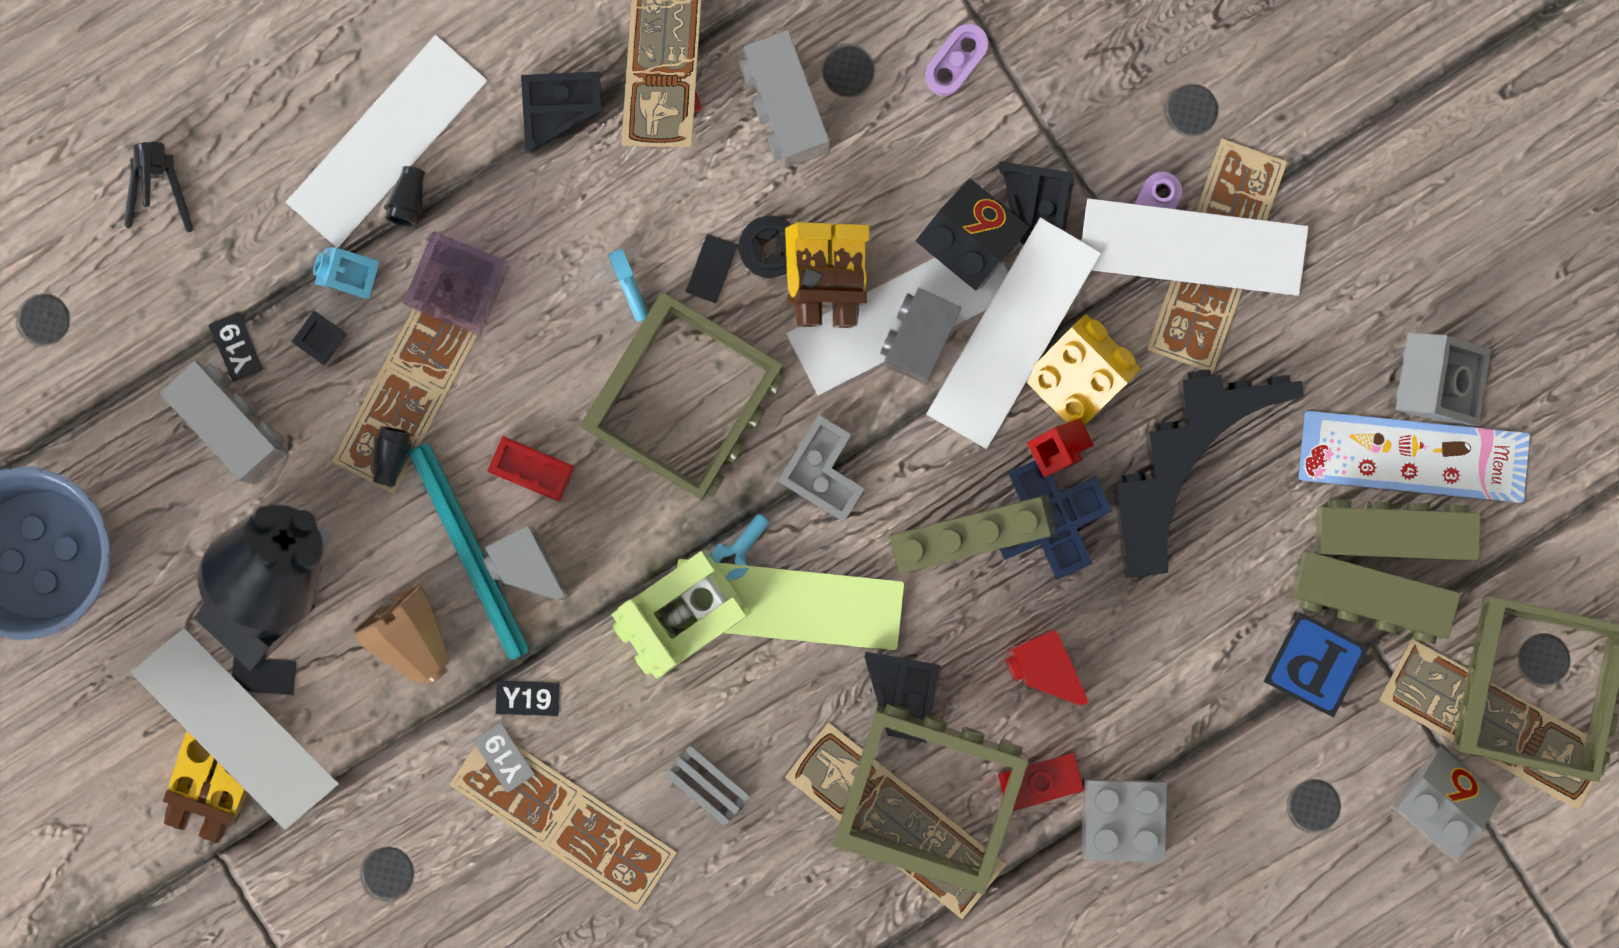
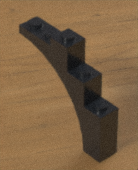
[1113,369,1304,578]

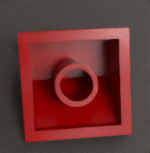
[1005,629,1089,706]

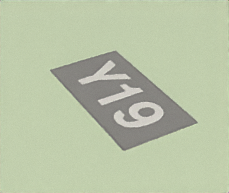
[473,722,535,793]

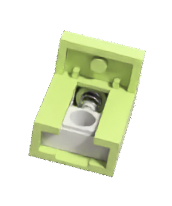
[611,549,751,679]

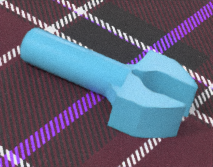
[608,248,649,322]
[711,514,769,580]

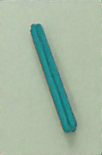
[410,443,529,659]

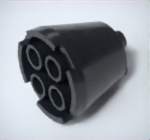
[197,505,323,638]

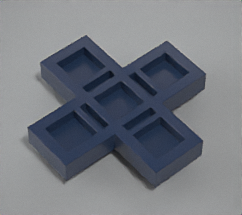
[999,460,1112,580]

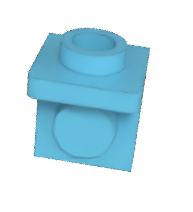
[313,247,380,299]

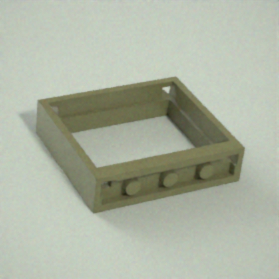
[580,292,786,501]
[1452,596,1619,782]
[833,704,1029,895]

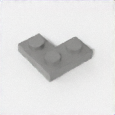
[777,414,865,522]

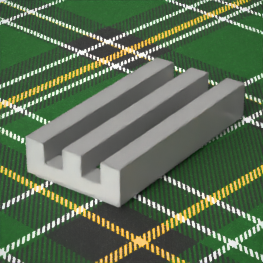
[665,745,750,826]

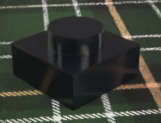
[291,310,348,366]

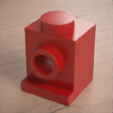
[1027,418,1094,478]

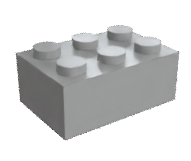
[739,30,829,169]
[159,361,287,484]

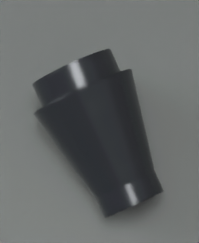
[384,166,425,227]
[373,426,413,486]

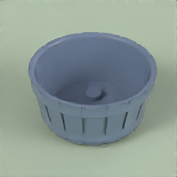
[0,467,111,640]

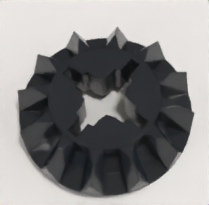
[739,216,792,279]

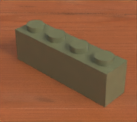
[889,494,1058,574]
[1315,500,1481,561]
[1290,552,1461,645]

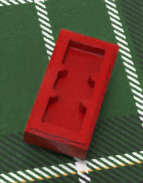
[487,436,575,502]
[997,752,1084,811]

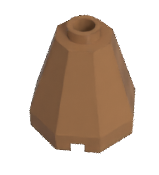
[354,583,450,684]

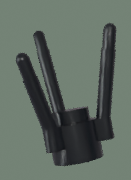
[124,142,193,232]

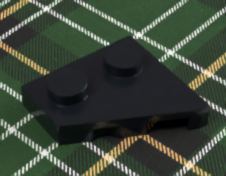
[521,71,602,150]
[999,161,1075,245]
[864,652,940,743]

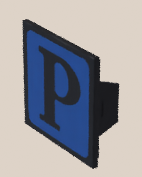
[1263,612,1369,718]

